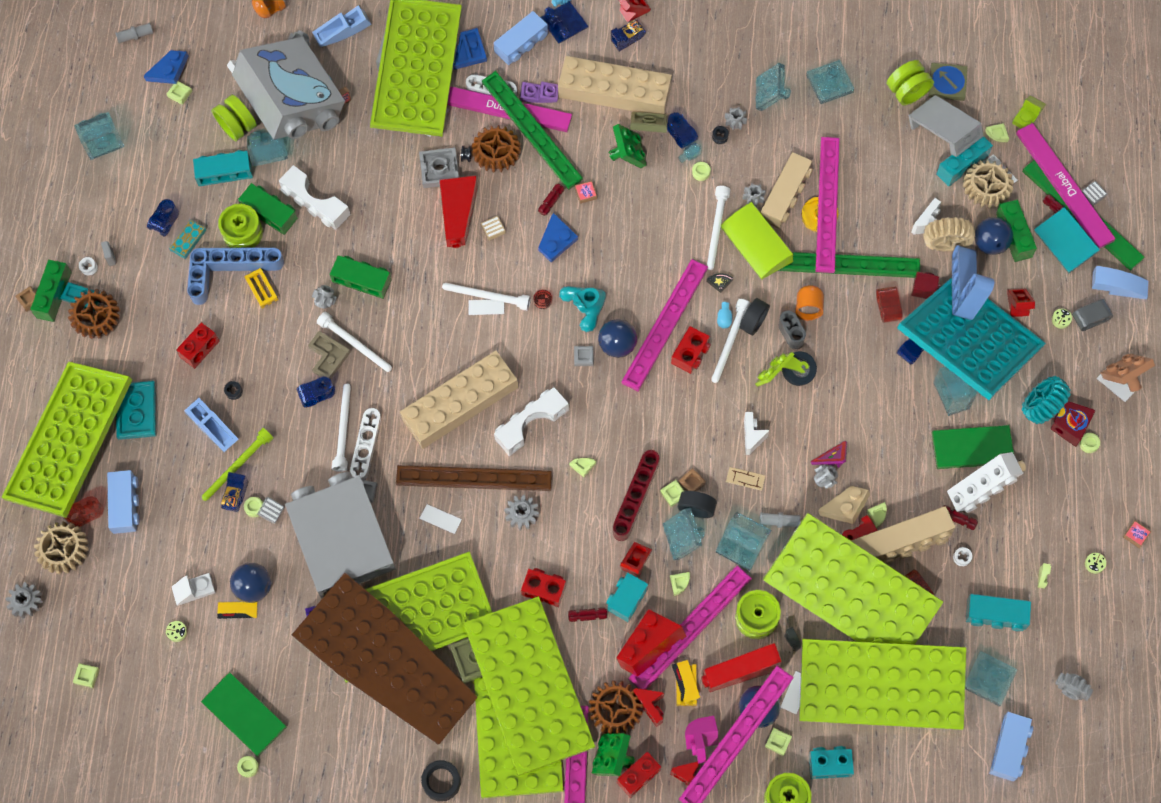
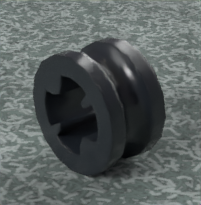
[712,126,729,145]
[461,145,472,162]
[224,381,243,400]

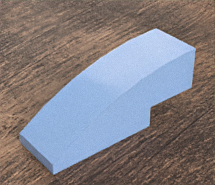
[312,5,372,47]
[1092,266,1149,299]
[184,398,239,452]

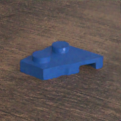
[144,50,189,84]

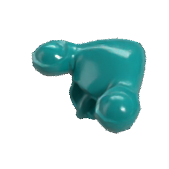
[559,286,606,332]

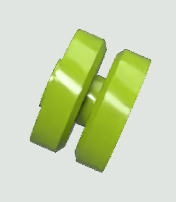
[886,60,934,106]
[211,94,257,142]
[218,204,263,248]
[735,590,781,640]
[764,773,812,803]

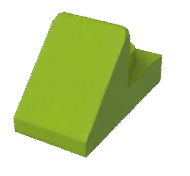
[1012,95,1046,129]

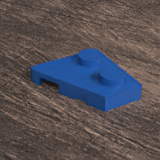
[453,28,487,70]
[538,213,578,262]

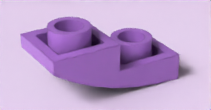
[520,81,558,103]

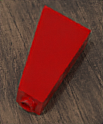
[439,176,478,248]
[701,643,781,692]

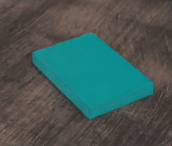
[1034,207,1100,273]
[116,381,156,440]

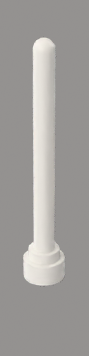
[707,186,731,270]
[442,283,531,311]
[712,299,751,383]
[317,311,392,372]
[332,384,351,472]

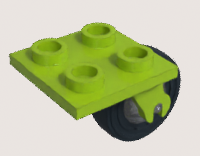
[755,351,817,387]

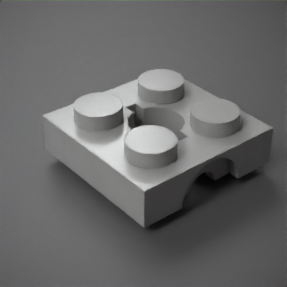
[419,148,459,188]

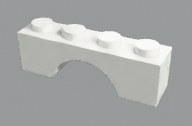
[279,165,350,230]
[494,387,569,456]

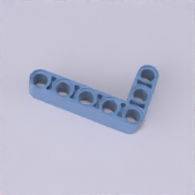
[952,245,995,320]
[187,248,284,305]

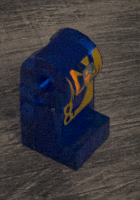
[611,20,646,52]
[221,472,249,512]

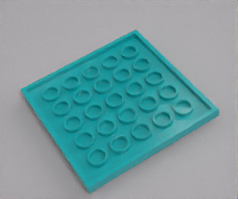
[897,278,1046,400]

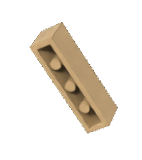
[761,152,813,228]

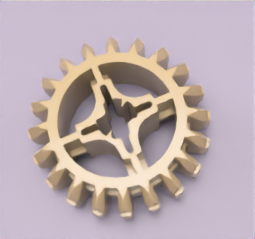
[963,159,1014,208]
[923,217,975,251]
[34,521,89,574]

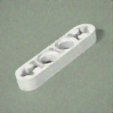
[350,408,381,480]

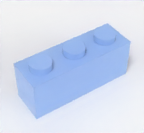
[493,11,548,65]
[107,470,139,534]
[989,712,1033,782]

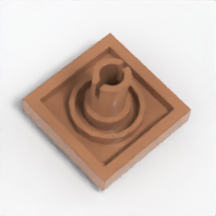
[1100,354,1155,392]

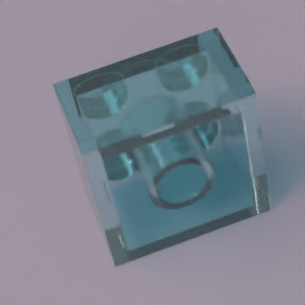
[74,112,124,160]
[933,367,977,416]

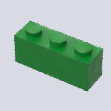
[238,183,298,235]
[996,199,1037,262]
[329,255,392,299]
[30,259,72,322]

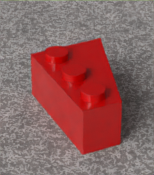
[616,609,687,677]

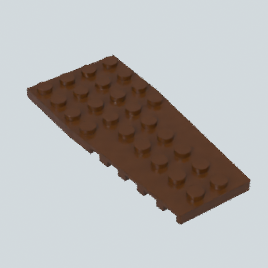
[291,573,477,745]

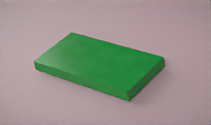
[931,425,1014,469]
[201,672,287,757]

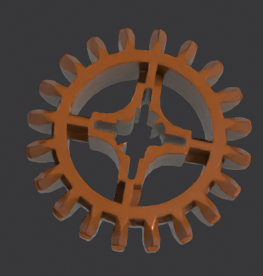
[472,125,521,173]
[68,289,120,339]
[588,680,643,734]

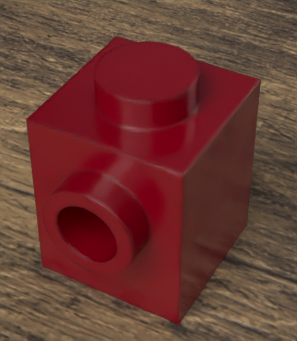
[911,272,941,299]

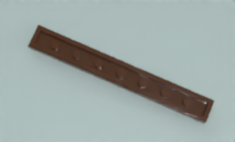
[396,465,552,491]

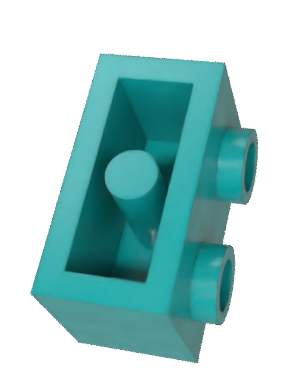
[606,572,648,622]
[808,746,854,779]

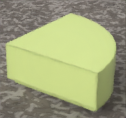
[985,123,1009,142]
[569,458,596,477]
[866,502,887,528]
[1038,563,1051,589]
[670,572,690,596]

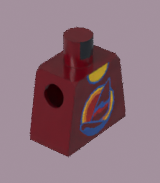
[1050,401,1096,447]

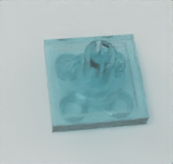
[806,60,854,104]
[755,63,791,111]
[663,508,705,560]
[965,651,1017,707]

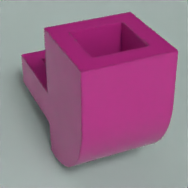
[685,716,719,764]

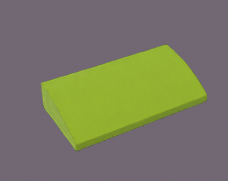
[721,202,793,280]

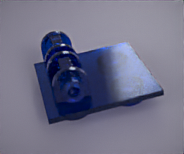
[540,1,589,44]

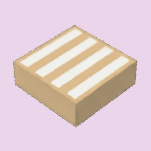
[481,216,506,241]

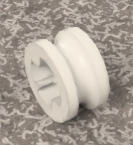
[79,257,98,275]
[953,547,972,566]

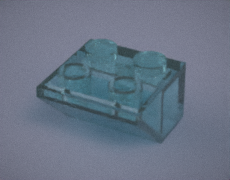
[247,131,288,167]
[715,512,772,571]

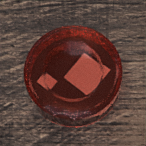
[533,290,552,309]

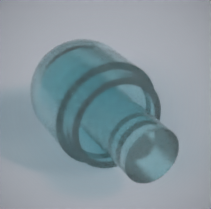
[678,143,702,163]

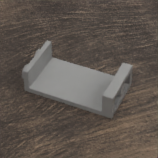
[909,95,983,157]

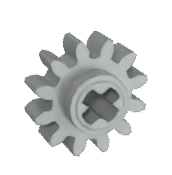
[504,495,539,531]
[5,582,43,619]
[1055,673,1093,701]

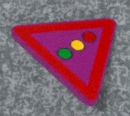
[811,441,847,468]

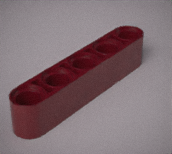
[613,450,660,541]

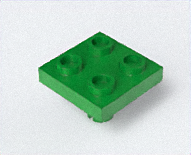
[608,124,647,169]
[591,733,635,776]

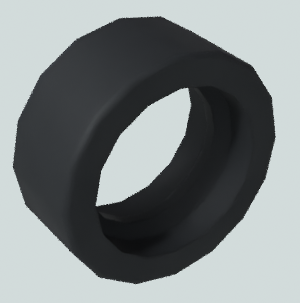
[739,298,770,336]
[677,491,717,518]
[421,760,461,801]

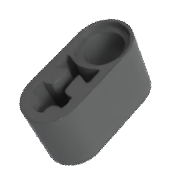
[1072,299,1113,331]
[778,311,806,349]

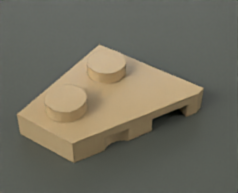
[819,486,870,524]

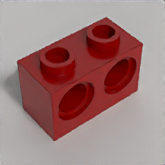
[176,322,220,369]
[671,326,711,374]
[521,568,567,608]
[617,751,661,799]

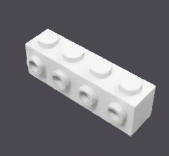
[947,452,1023,513]

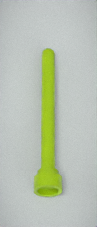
[202,428,274,501]

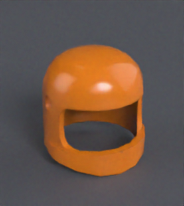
[252,0,286,18]
[795,285,824,321]

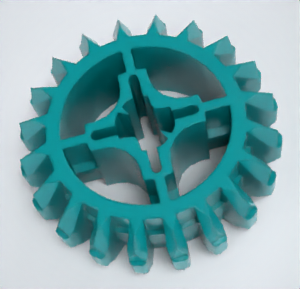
[1022,376,1071,424]

